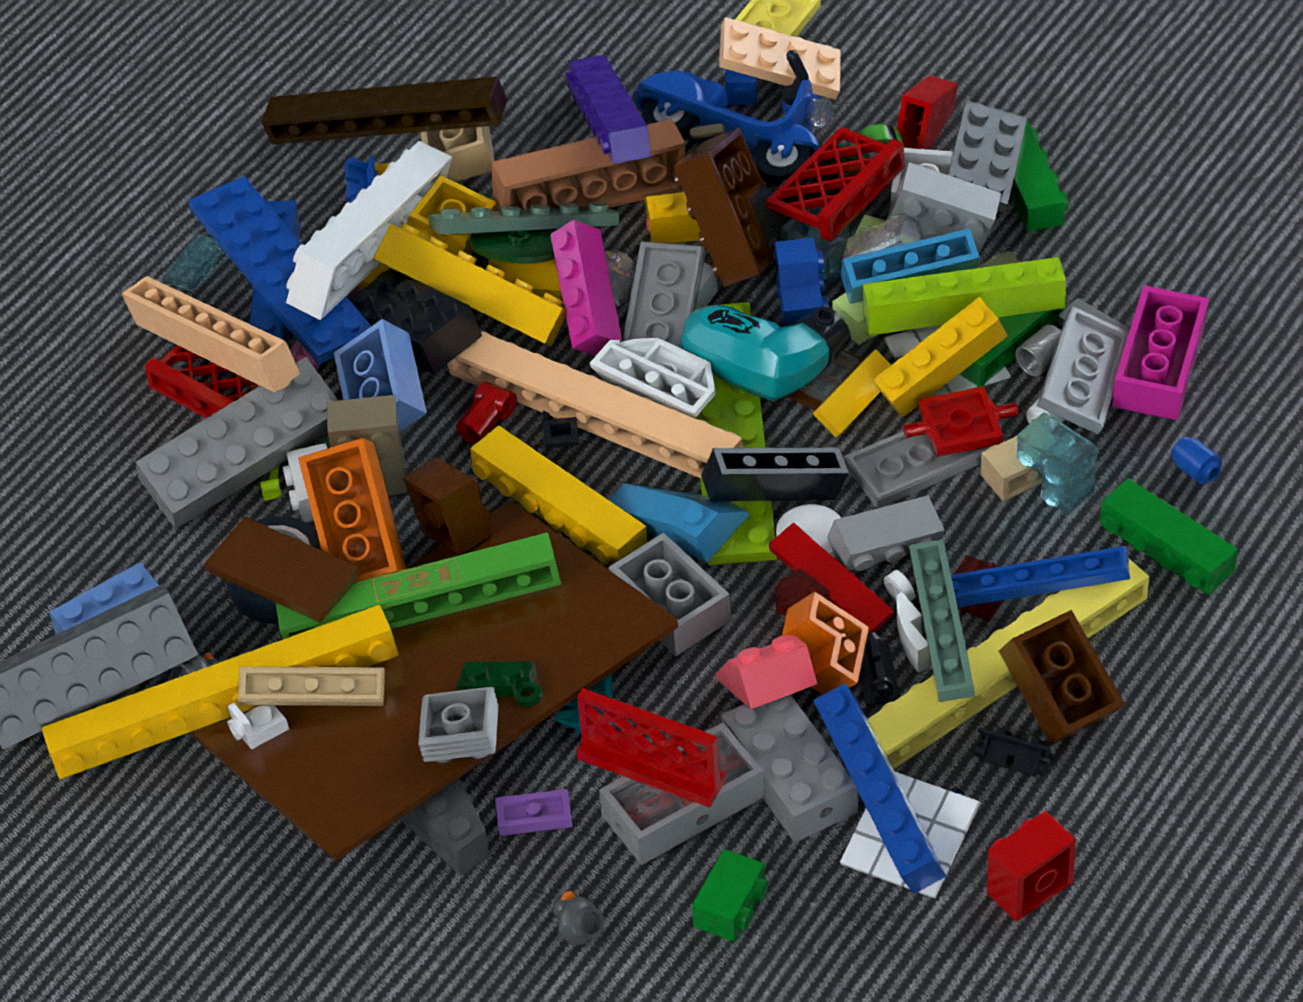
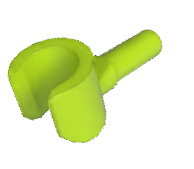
[260,465,282,501]

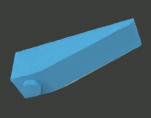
[609,483,749,563]

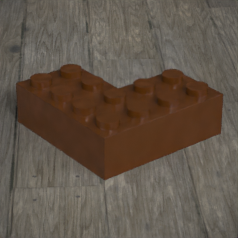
[673,127,774,287]

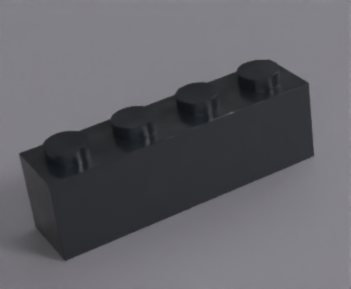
[701,447,849,502]

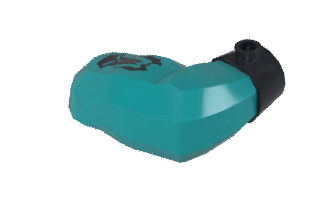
[679,304,851,401]

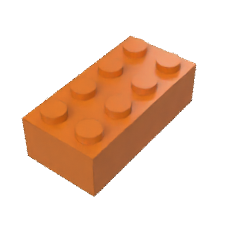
[298,438,407,583]

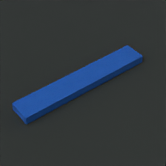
[918,546,1130,614]

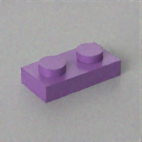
[495,789,572,836]

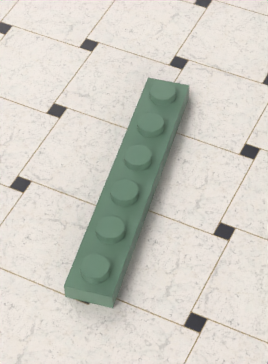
[429,202,619,235]
[909,539,975,702]

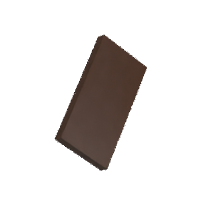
[204,517,361,623]

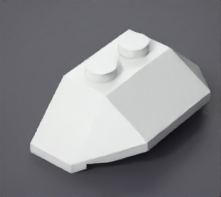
[590,338,716,418]

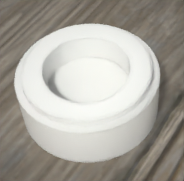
[884,570,916,602]

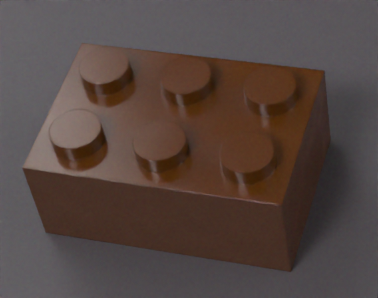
[998,610,1125,746]

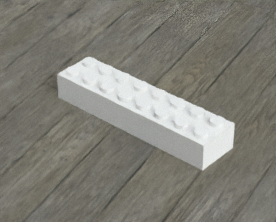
[286,141,452,320]

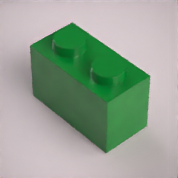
[692,849,769,942]

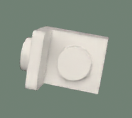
[228,703,289,750]

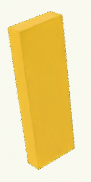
[812,349,891,438]

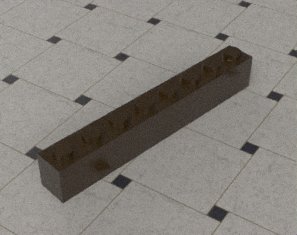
[261,76,508,144]

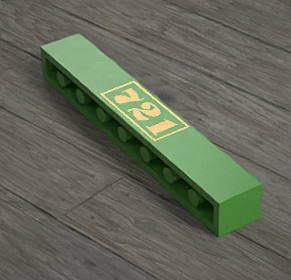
[276,532,562,639]

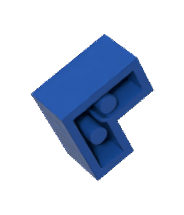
[775,237,829,327]

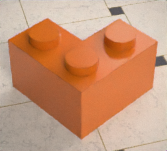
[782,592,869,695]

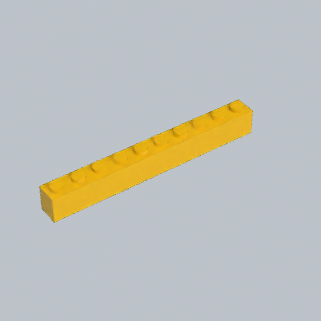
[41,605,399,779]

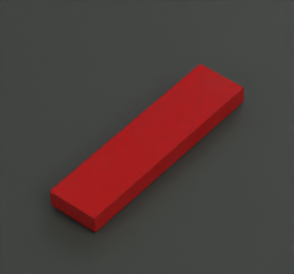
[769,522,894,633]

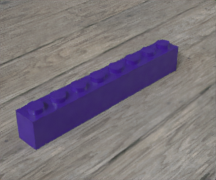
[565,55,651,164]

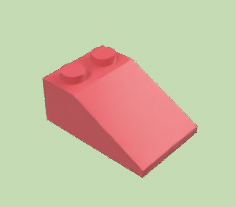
[716,635,817,709]

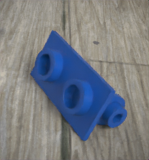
[344,155,378,203]

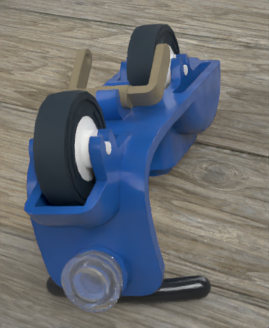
[633,50,834,186]

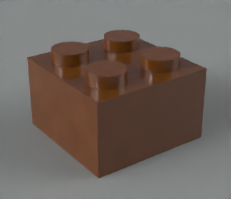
[403,457,493,555]

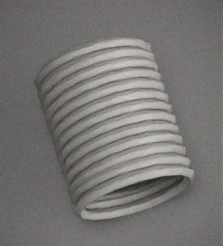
[1016,325,1061,377]

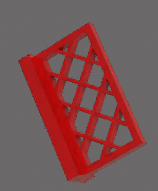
[766,127,905,242]
[144,345,256,418]
[577,688,726,808]

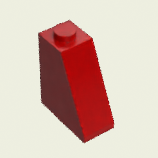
[896,75,958,150]

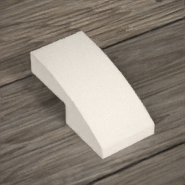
[896,592,930,673]

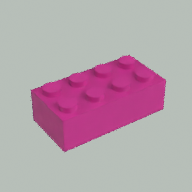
[1112,285,1209,421]

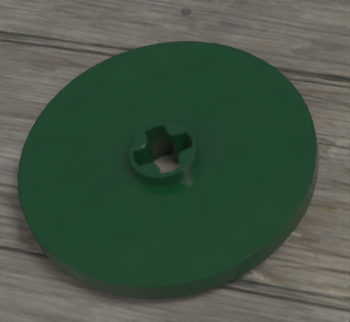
[470,229,556,264]

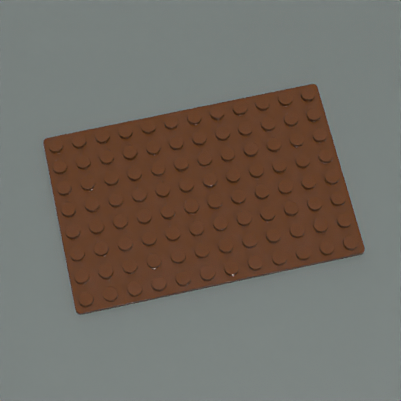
[189,502,679,860]

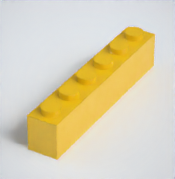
[373,223,566,347]
[470,426,647,566]

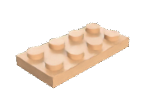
[719,17,840,100]

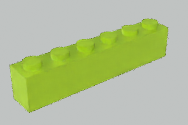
[863,257,1066,335]

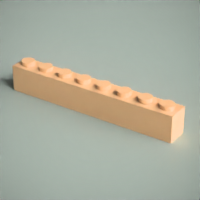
[121,276,300,393]

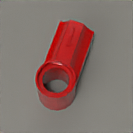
[456,381,517,445]

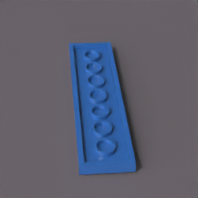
[188,176,371,365]

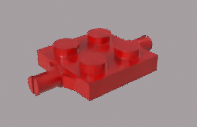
[903,386,1018,457]

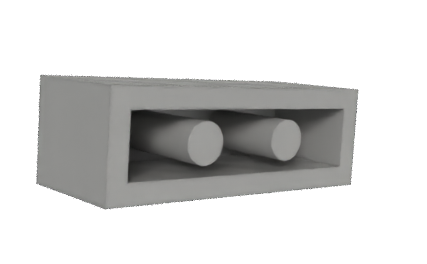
[827,495,944,571]

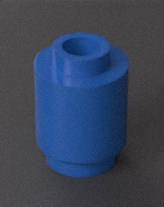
[1171,437,1222,484]

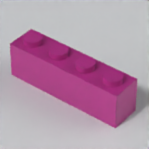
[550,220,623,356]

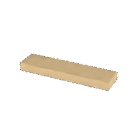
[238,667,385,706]

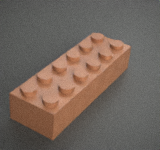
[492,119,685,211]

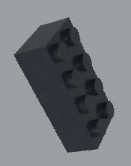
[350,268,482,374]

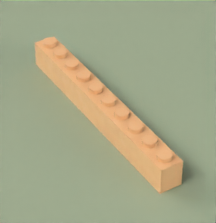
[448,331,743,479]

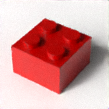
[987,811,1076,922]

